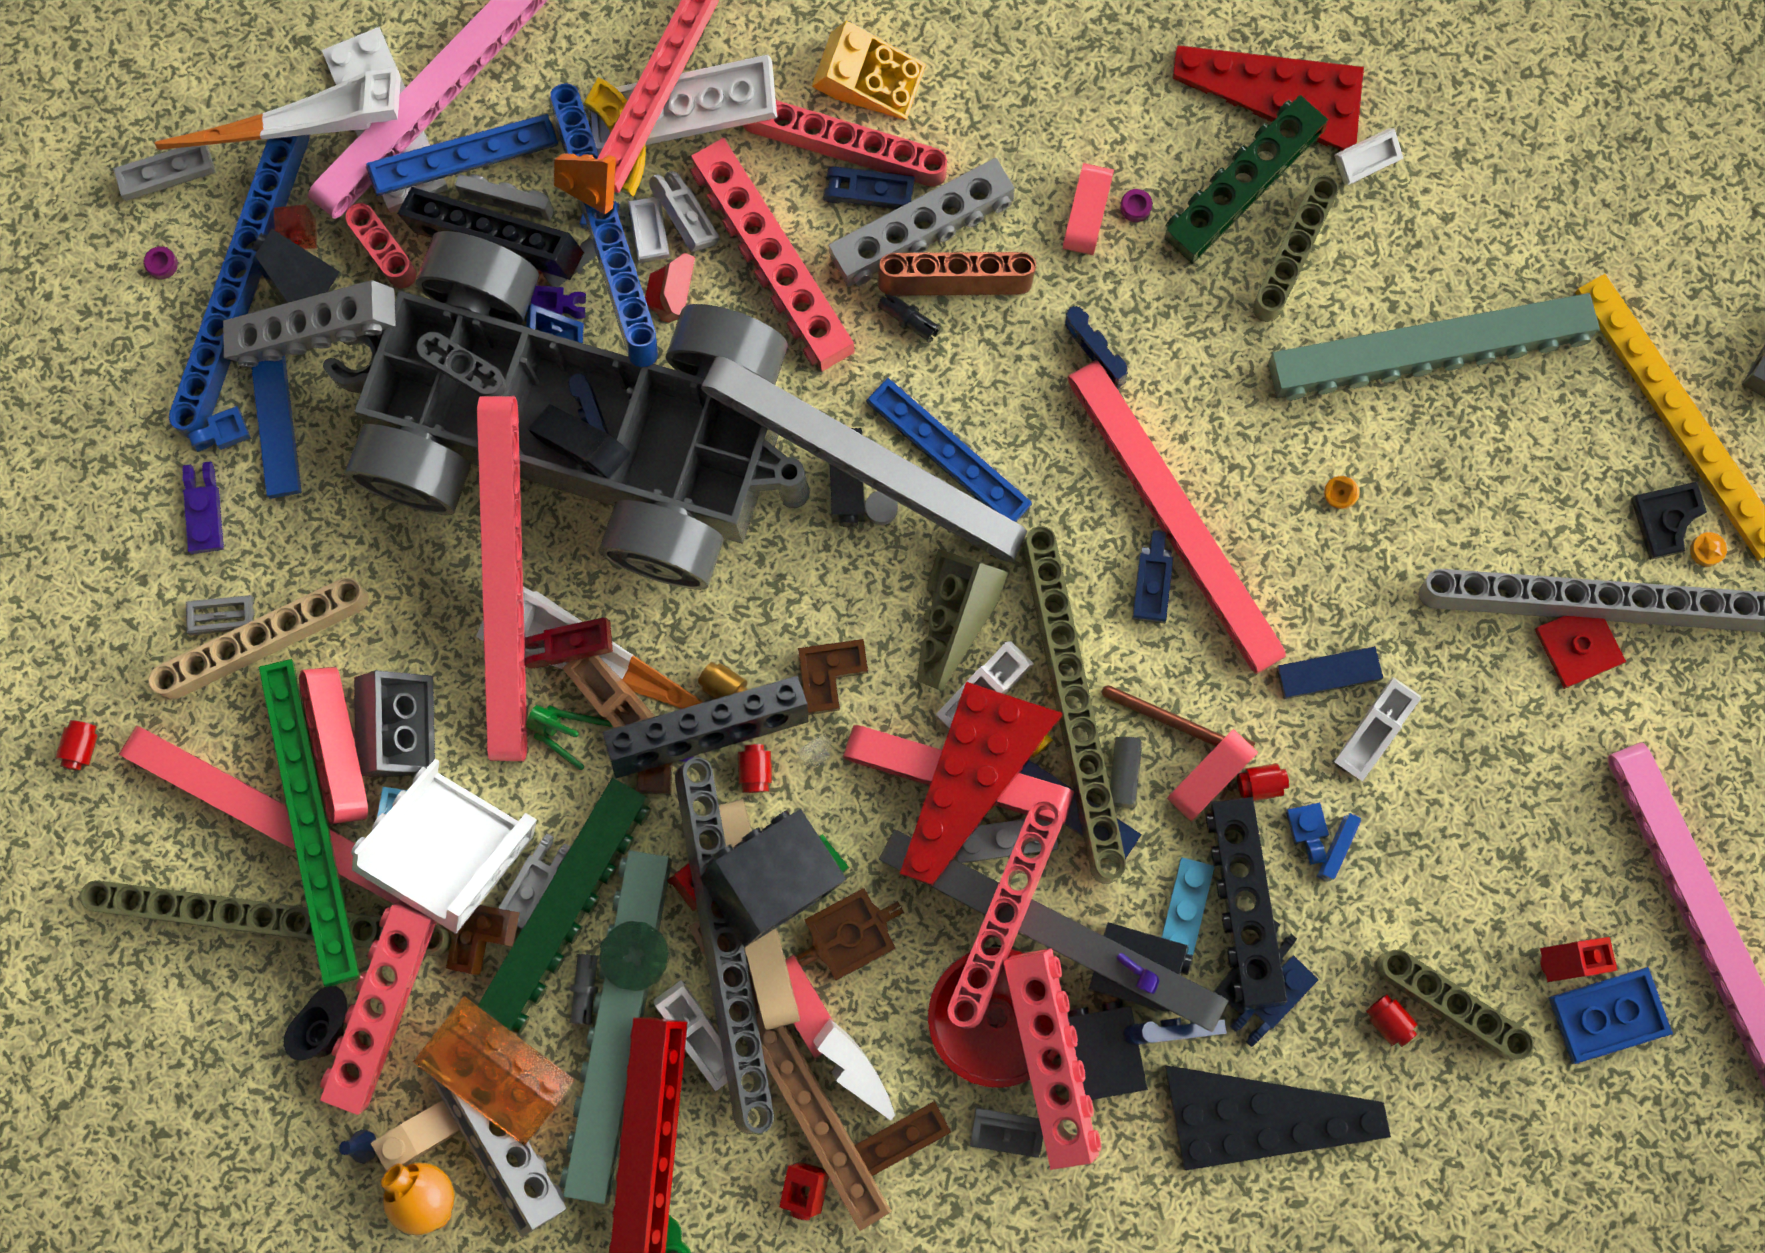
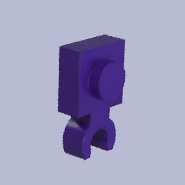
[531,286,586,319]

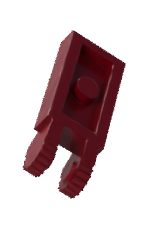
[525,617,613,669]

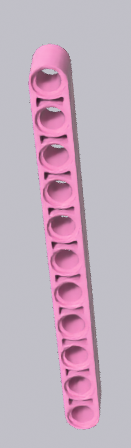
[308,0,548,218]
[1608,742,1765,1088]

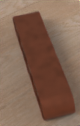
[877,252,1036,296]

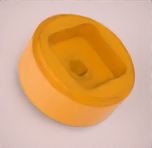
[1324,476,1359,509]
[1690,532,1727,567]

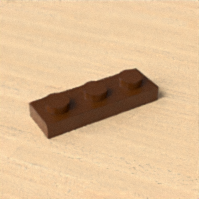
[854,1101,951,1176]

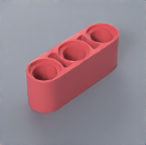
[1062,163,1114,256]
[345,203,416,288]
[1167,729,1258,822]
[785,954,834,1058]

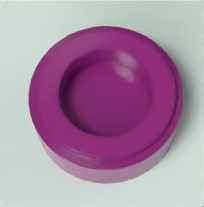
[1120,189,1153,222]
[143,246,178,279]

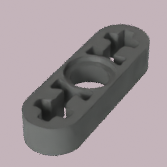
[417,332,506,396]

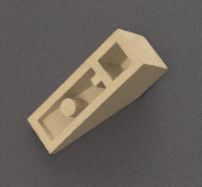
[371,1094,481,1172]

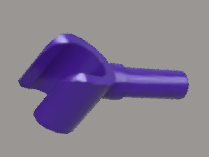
[1116,952,1160,994]

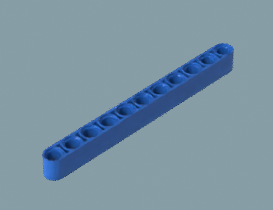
[550,83,658,367]
[169,135,310,438]

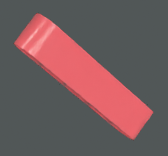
[299,667,368,824]

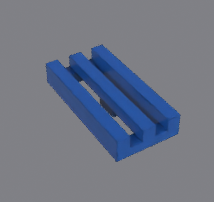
[1316,813,1361,882]

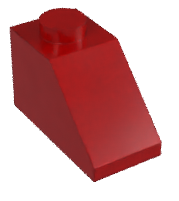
[1540,937,1618,982]

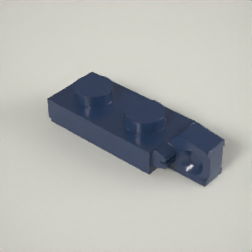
[1132,530,1173,624]

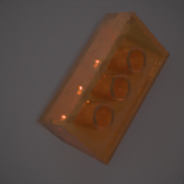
[413,996,575,1146]

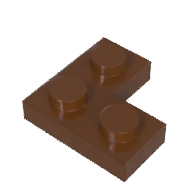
[798,639,869,715]
[446,905,520,975]

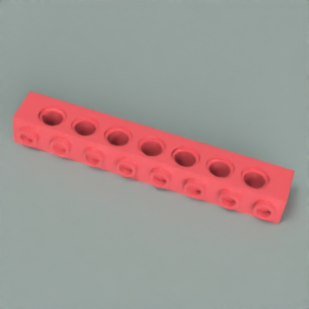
[690,137,855,372]

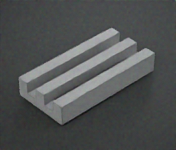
[186,595,255,635]

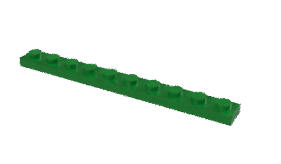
[259,659,360,988]

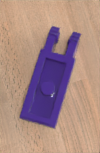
[182,461,224,554]

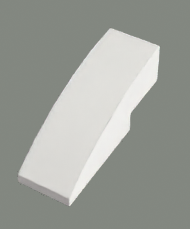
[936,641,1034,728]
[1334,677,1421,781]
[654,980,728,1091]
[813,1019,895,1121]

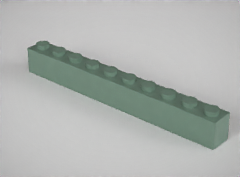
[1268,293,1600,400]
[560,850,672,1204]

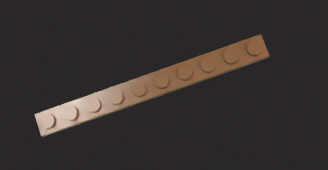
[689,909,892,1231]

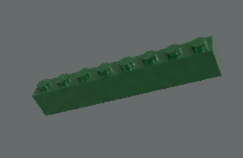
[471,777,651,1038]

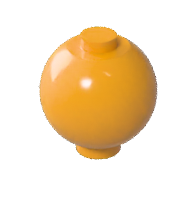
[381,1163,455,1235]

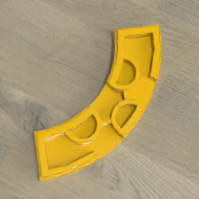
[583,77,646,197]

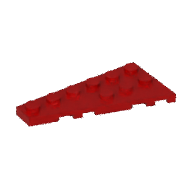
[1172,45,1364,151]
[900,682,1063,886]

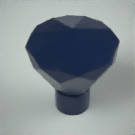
[339,1129,376,1164]

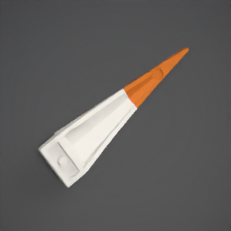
[154,67,401,150]
[476,587,704,709]

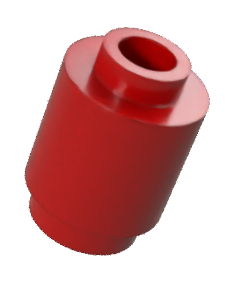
[55,720,98,771]
[738,744,772,793]
[1237,763,1289,801]
[1366,994,1418,1047]

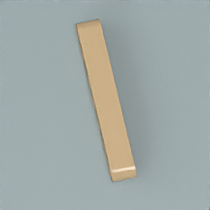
[148,578,369,699]
[719,799,800,1030]

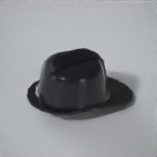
[283,986,347,1061]

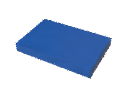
[1548,967,1673,1064]

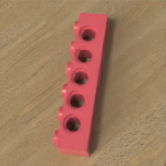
[320,901,437,1115]
[1003,948,1101,1170]

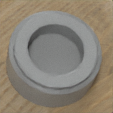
[865,491,898,525]

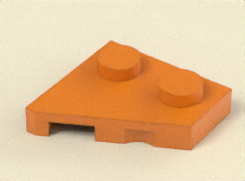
[554,153,616,214]

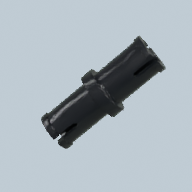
[878,294,941,343]

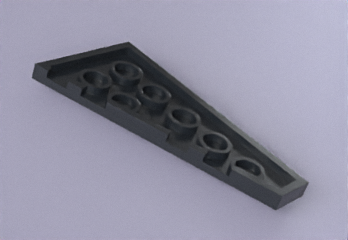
[1165,1065,1391,1171]

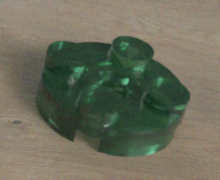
[599,921,670,991]

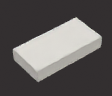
[1334,128,1403,185]
[628,197,670,263]

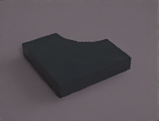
[1631,482,1707,560]

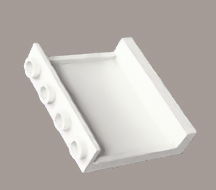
[351,759,537,933]

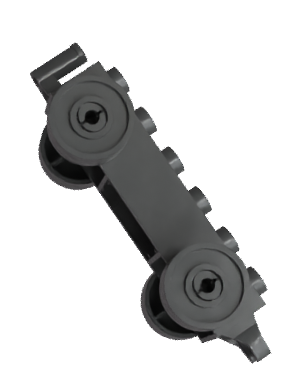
[323,231,810,590]

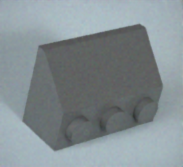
[354,670,435,778]

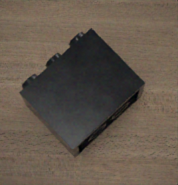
[700,809,846,948]

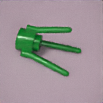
[526,705,613,770]

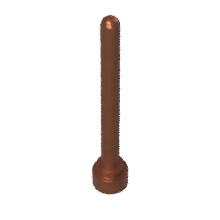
[1102,685,1256,748]

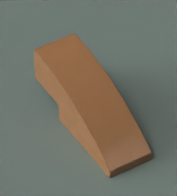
[563,655,655,728]

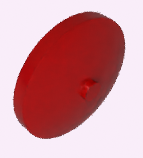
[928,947,1058,1088]

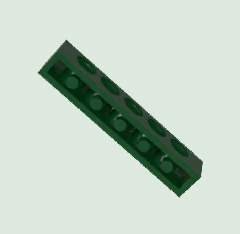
[1165,95,1328,264]

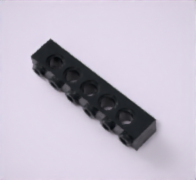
[397,187,584,280]
[602,676,808,779]
[1205,797,1287,1011]

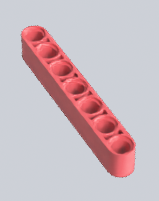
[742,100,947,187]
[843,725,1074,825]
[948,800,1063,1029]

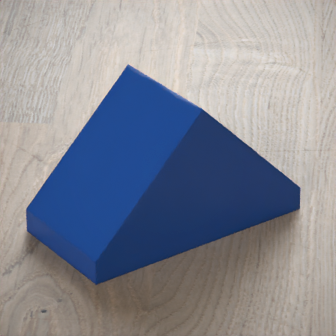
[526,304,584,343]

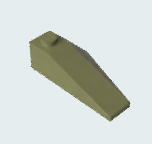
[917,549,1008,691]

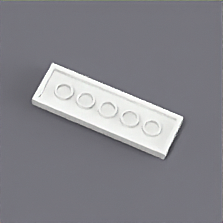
[322,27,449,213]
[591,55,777,154]

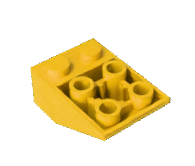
[811,21,926,120]

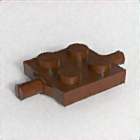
[796,888,905,981]

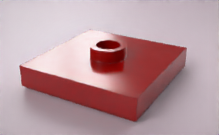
[1534,616,1627,689]

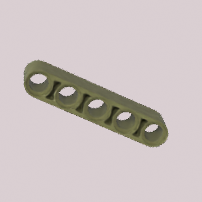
[1253,175,1339,322]
[1376,949,1534,1060]

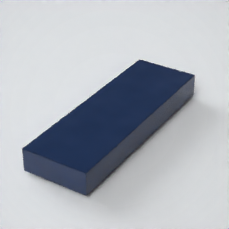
[1276,646,1383,699]

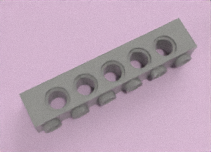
[829,158,1015,287]
[223,280,396,367]
[418,1027,567,1238]

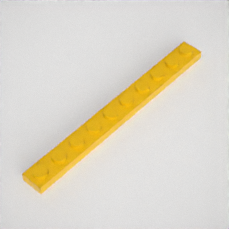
[1575,273,1765,561]

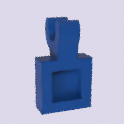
[188,406,251,452]
[1286,803,1329,865]

